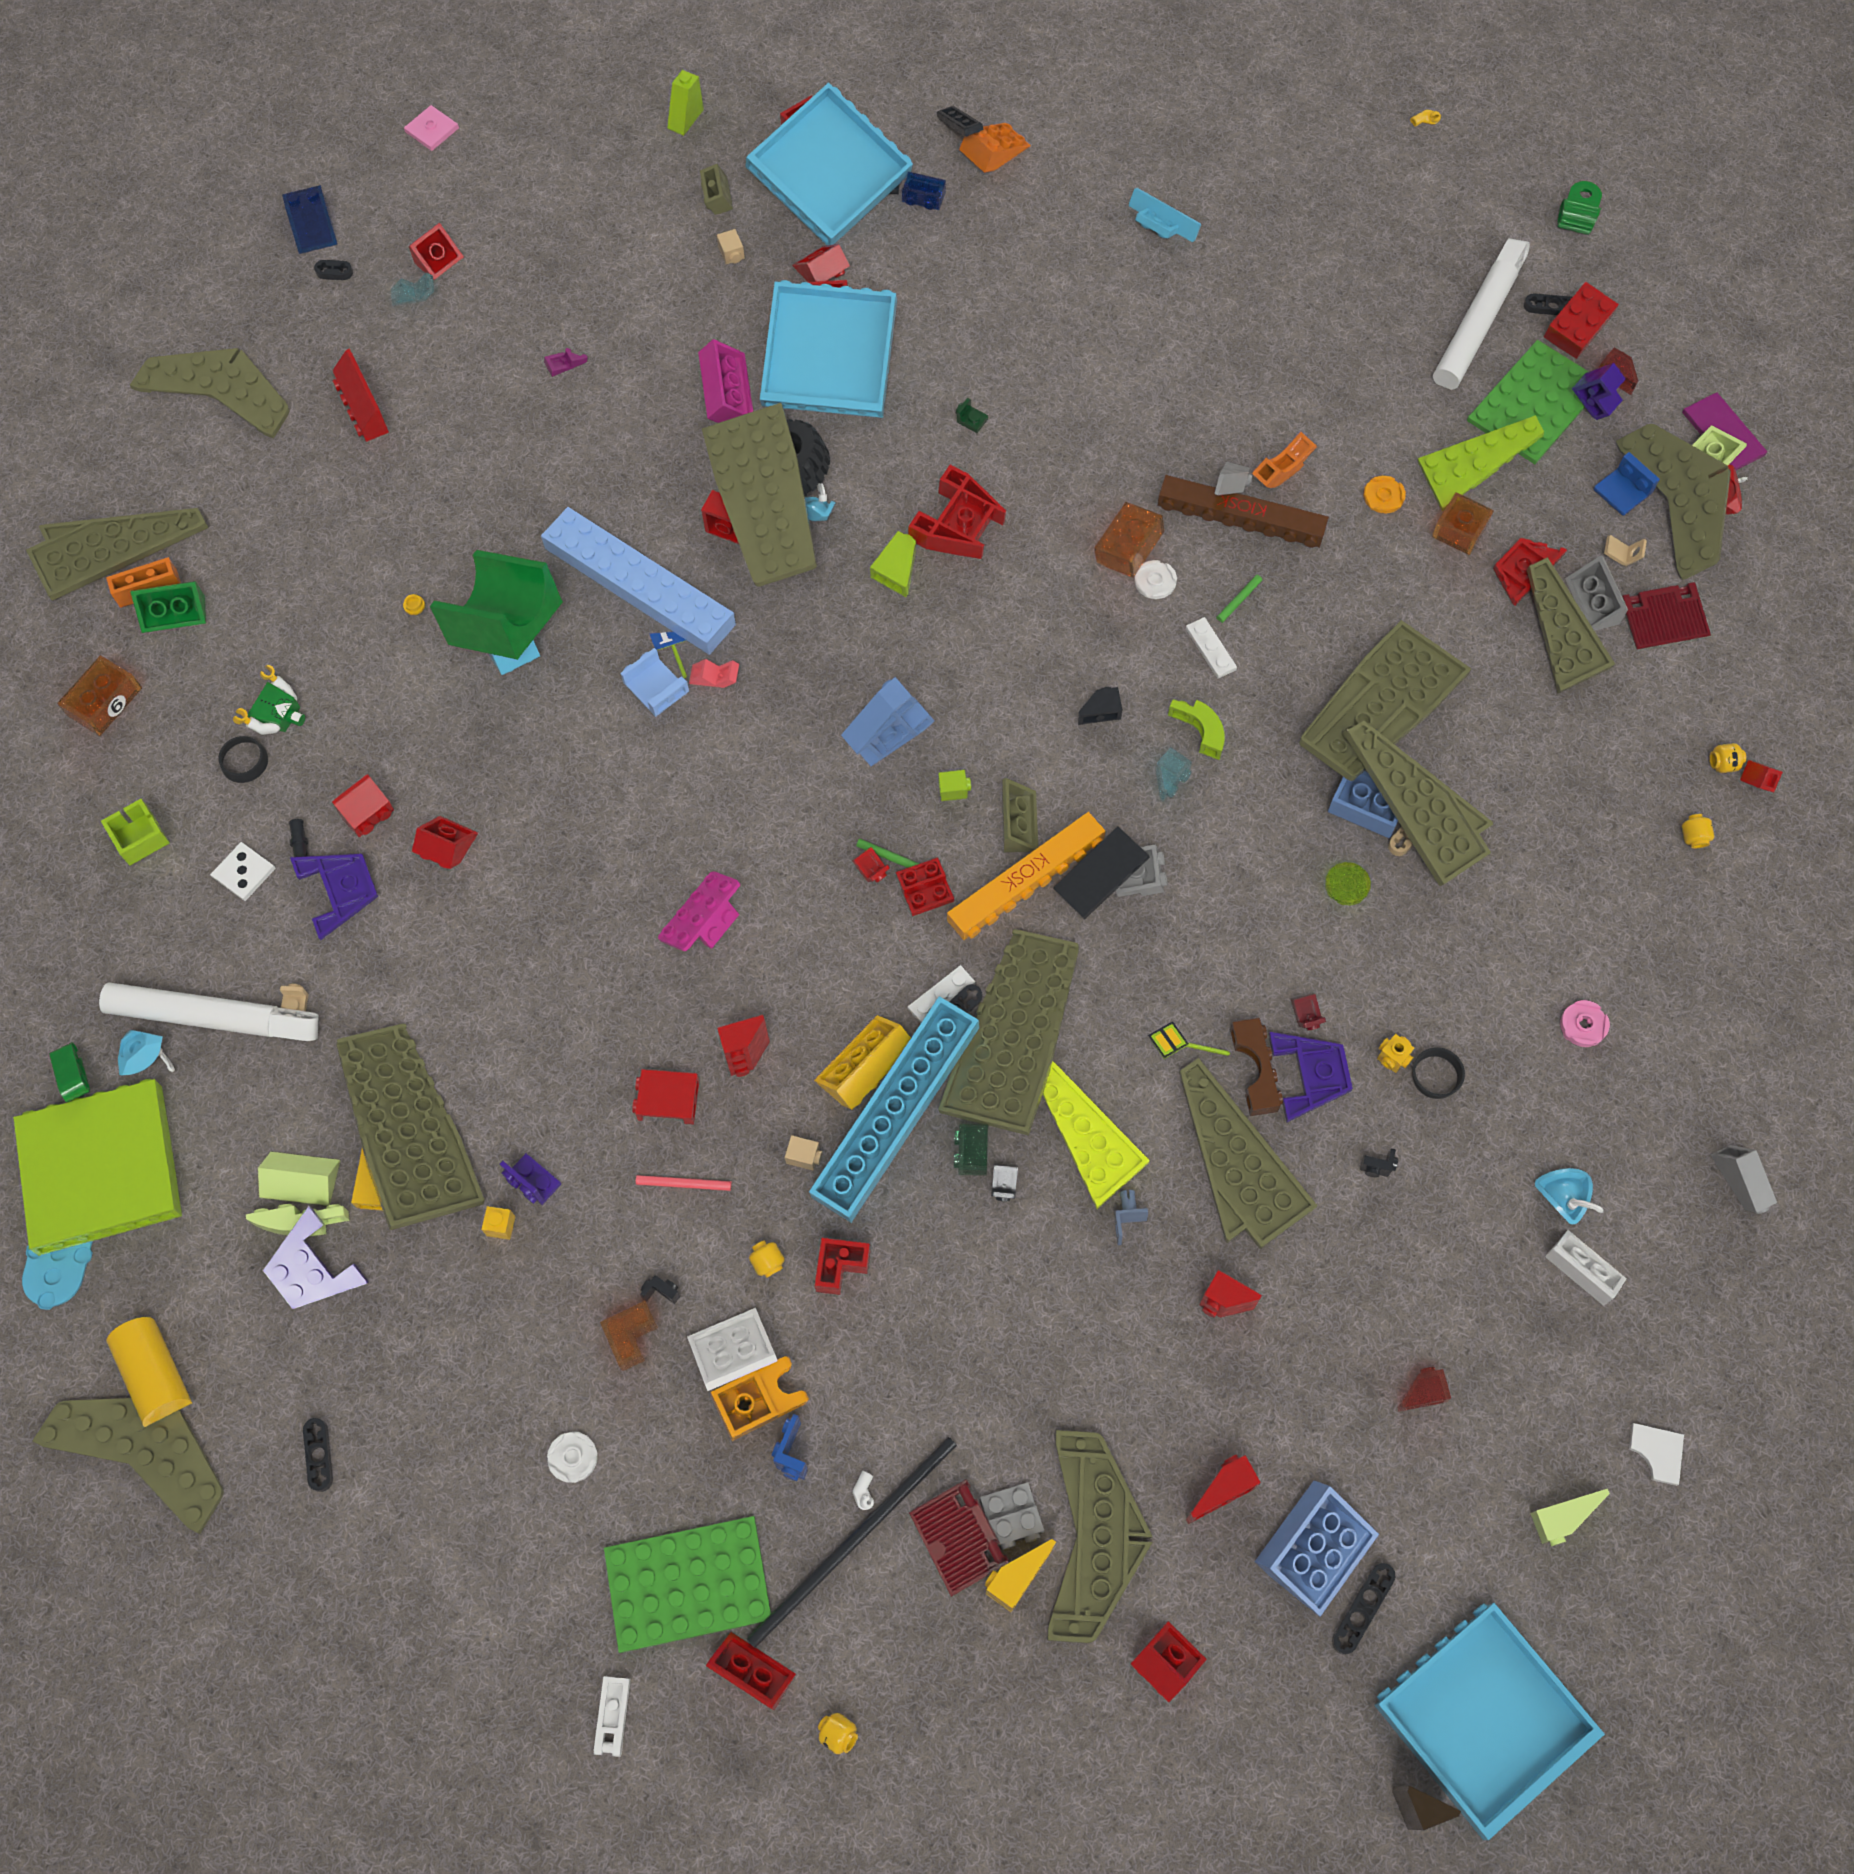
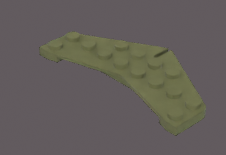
[130,348,290,438]
[1616,424,1731,580]
[33,1398,224,1534]
[1047,1430,1153,1643]

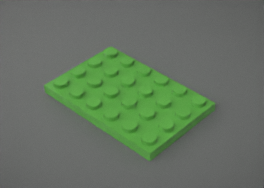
[1467,340,1589,465]
[604,1516,771,1653]

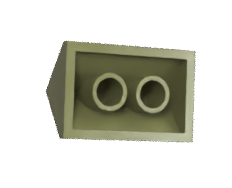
[1002,778,1038,853]

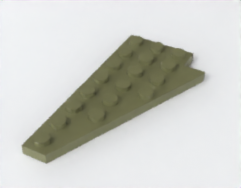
[1343,720,1493,886]

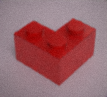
[815,1238,871,1295]

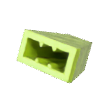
[667,70,704,136]
[870,531,916,597]

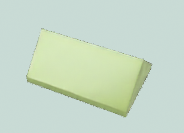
[1692,425,1747,478]
[258,1152,340,1206]

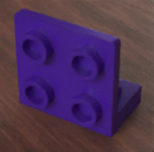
[499,1153,561,1205]

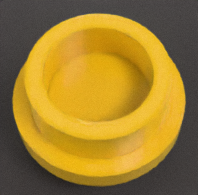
[403,594,425,615]

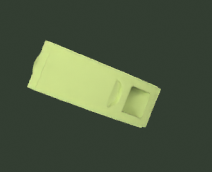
[246,1204,349,1236]

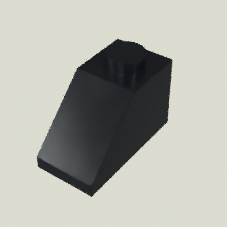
[1078,687,1123,725]

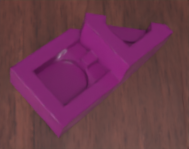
[544,348,588,377]

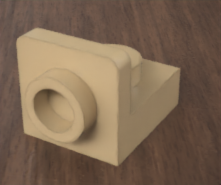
[280,984,309,1011]

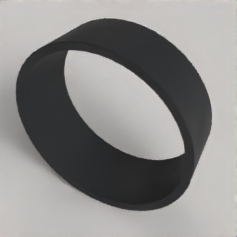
[218,736,268,783]
[1412,1047,1465,1099]

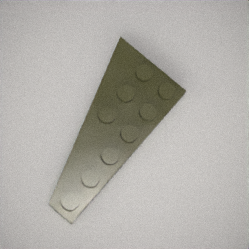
[1527,557,1615,694]

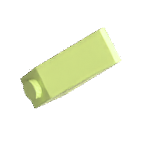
[1531,1489,1610,1546]

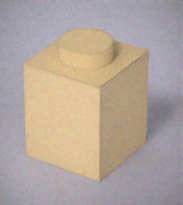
[717,229,745,264]
[785,1135,823,1170]

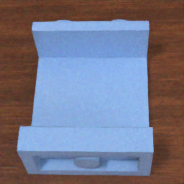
[621,648,689,717]

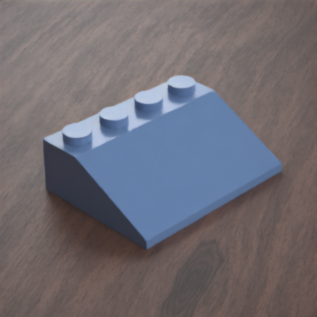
[1254,1481,1379,1617]

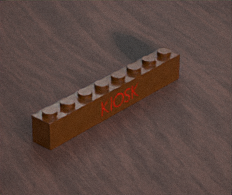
[1157,475,1329,548]

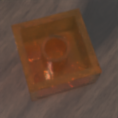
[1432,492,1494,555]

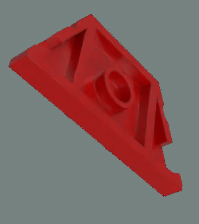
[1493,538,1567,606]

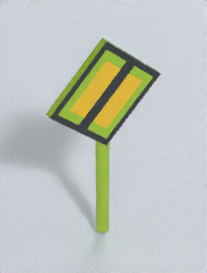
[1148,1021,1230,1059]

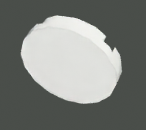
[1134,560,1177,599]
[547,1432,598,1483]

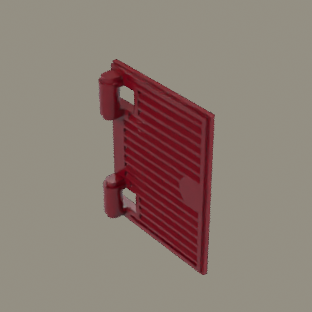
[1622,582,1711,650]
[909,1479,1010,1597]

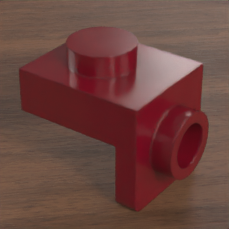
[1291,993,1326,1031]

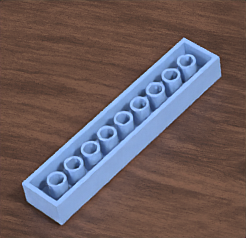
[541,507,736,655]

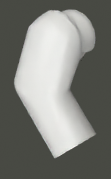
[852,1471,874,1510]

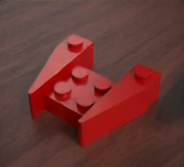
[908,464,1006,559]

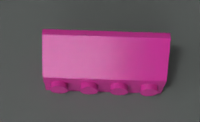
[698,339,753,423]

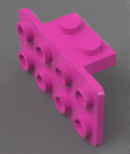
[658,871,740,951]

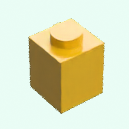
[481,1206,515,1240]

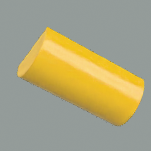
[106,1317,192,1427]

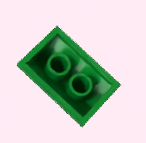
[130,581,206,633]

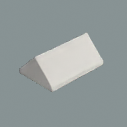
[1545,1230,1627,1306]

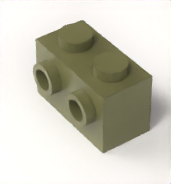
[700,164,733,215]

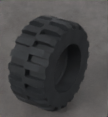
[787,419,830,496]

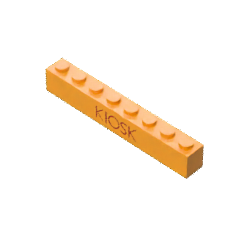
[947,812,1105,940]

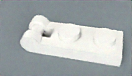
[594,1677,631,1757]

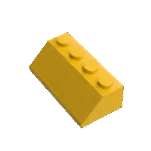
[814,1015,911,1110]

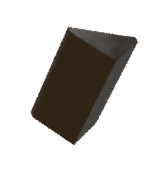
[1392,1786,1461,1831]

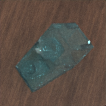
[1156,747,1192,802]

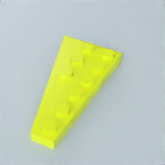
[1043,1061,1150,1209]

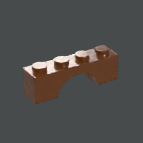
[1230,1018,1283,1116]

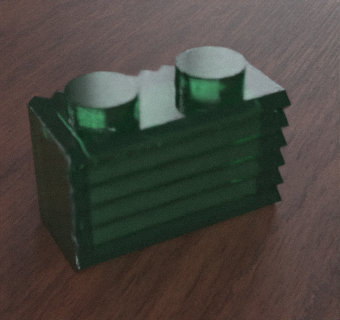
[954,1124,988,1176]

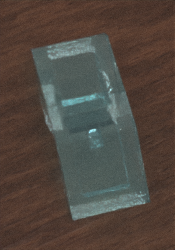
[391,273,435,306]

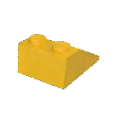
[985,1539,1056,1612]

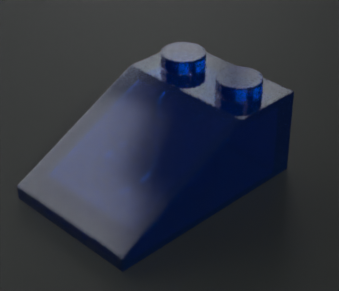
[282,185,338,254]

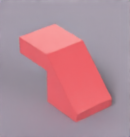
[689,659,739,688]

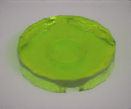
[1325,862,1371,906]

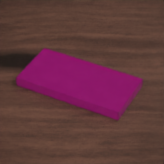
[1682,392,1768,471]

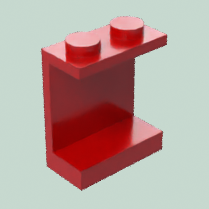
[632,1069,700,1125]

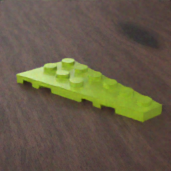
[1418,415,1544,511]

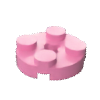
[1560,1000,1610,1047]

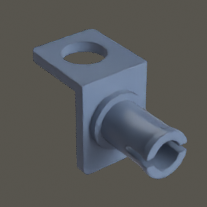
[1114,1190,1148,1245]

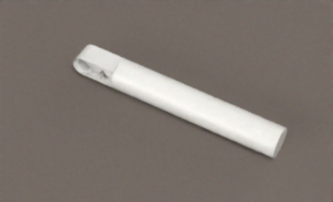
[1433,238,1530,390]
[99,982,318,1041]

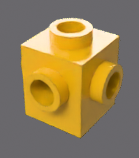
[1377,1034,1414,1073]

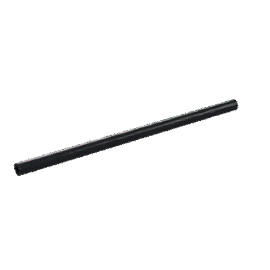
[746,1437,957,1648]

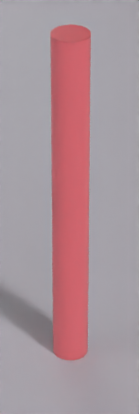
[636,1175,732,1191]

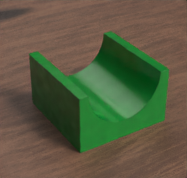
[430,550,563,660]

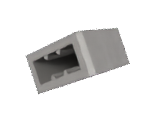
[1711,1145,1777,1214]

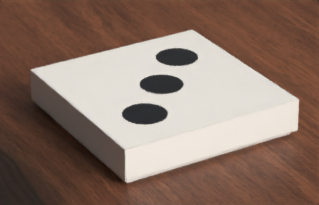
[210,842,276,901]

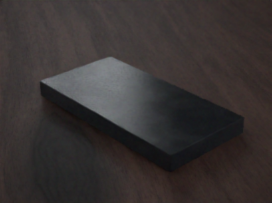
[1053,826,1150,920]

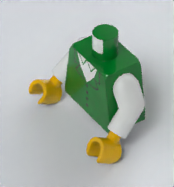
[233,665,305,735]

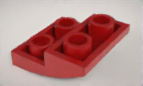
[896,858,955,916]

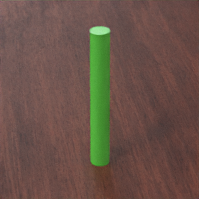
[1216,575,1262,623]
[856,839,919,868]

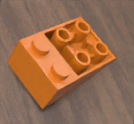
[959,123,1031,173]

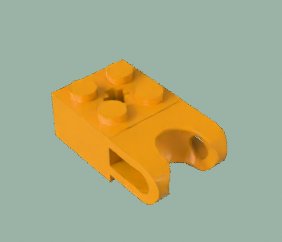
[711,1356,809,1441]

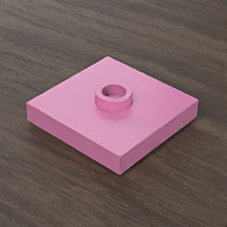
[404,105,459,151]

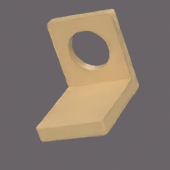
[1604,535,1647,566]

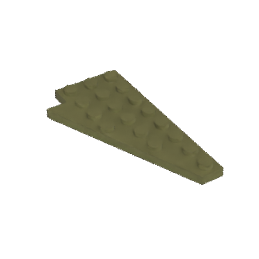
[26,508,208,601]
[1179,1058,1318,1249]

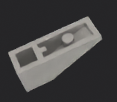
[1215,462,1253,495]

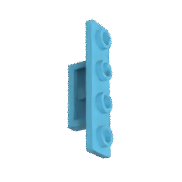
[1129,188,1201,242]

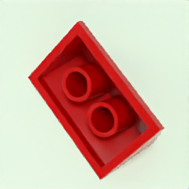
[706,1632,796,1711]

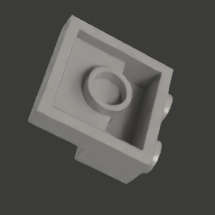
[1116,844,1168,897]
[980,1482,1044,1551]

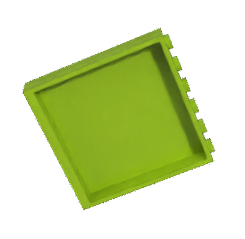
[13,1079,182,1256]

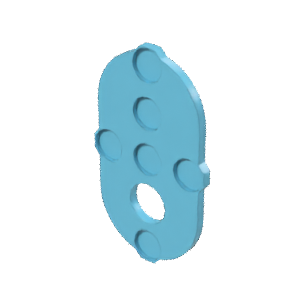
[22,1241,93,1310]

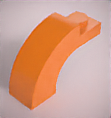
[1252,432,1317,488]

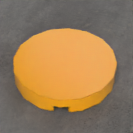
[1363,475,1406,514]

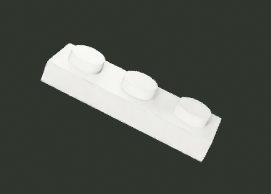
[1185,617,1237,679]
[908,965,975,1023]

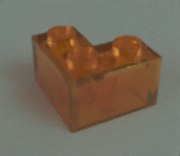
[600,1301,658,1371]

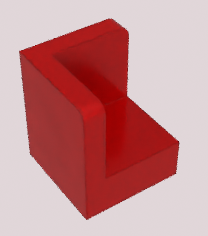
[1740,760,1783,793]

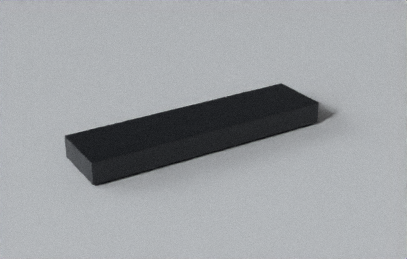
[936,106,983,136]

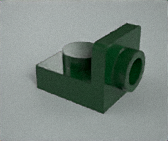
[955,398,988,433]

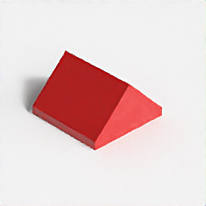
[409,223,464,280]

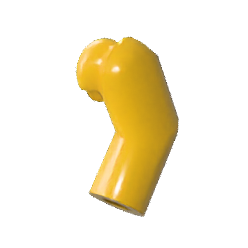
[1410,110,1441,127]

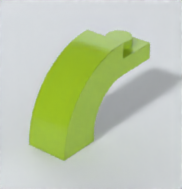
[1168,699,1225,760]

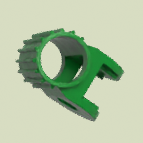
[1557,181,1602,235]

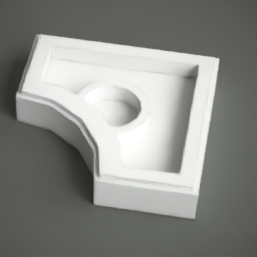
[1629,1423,1684,1486]

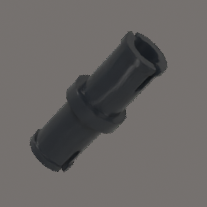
[289,819,308,857]

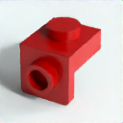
[852,847,890,883]

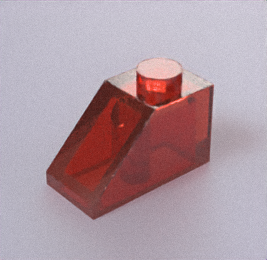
[1599,347,1638,395]
[1397,1367,1451,1412]

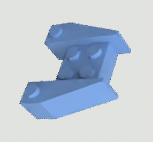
[841,677,934,766]

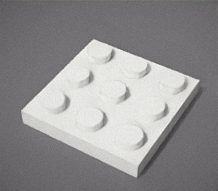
[687,1308,777,1391]

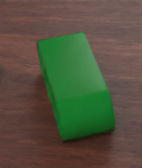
[49,1042,90,1102]

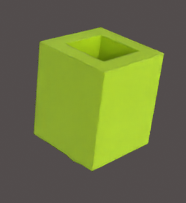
[938,770,971,801]

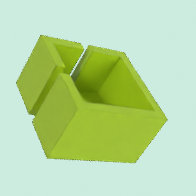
[101,799,170,866]

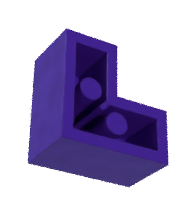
[1572,363,1625,420]

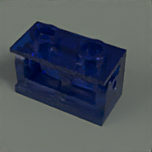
[902,172,946,210]

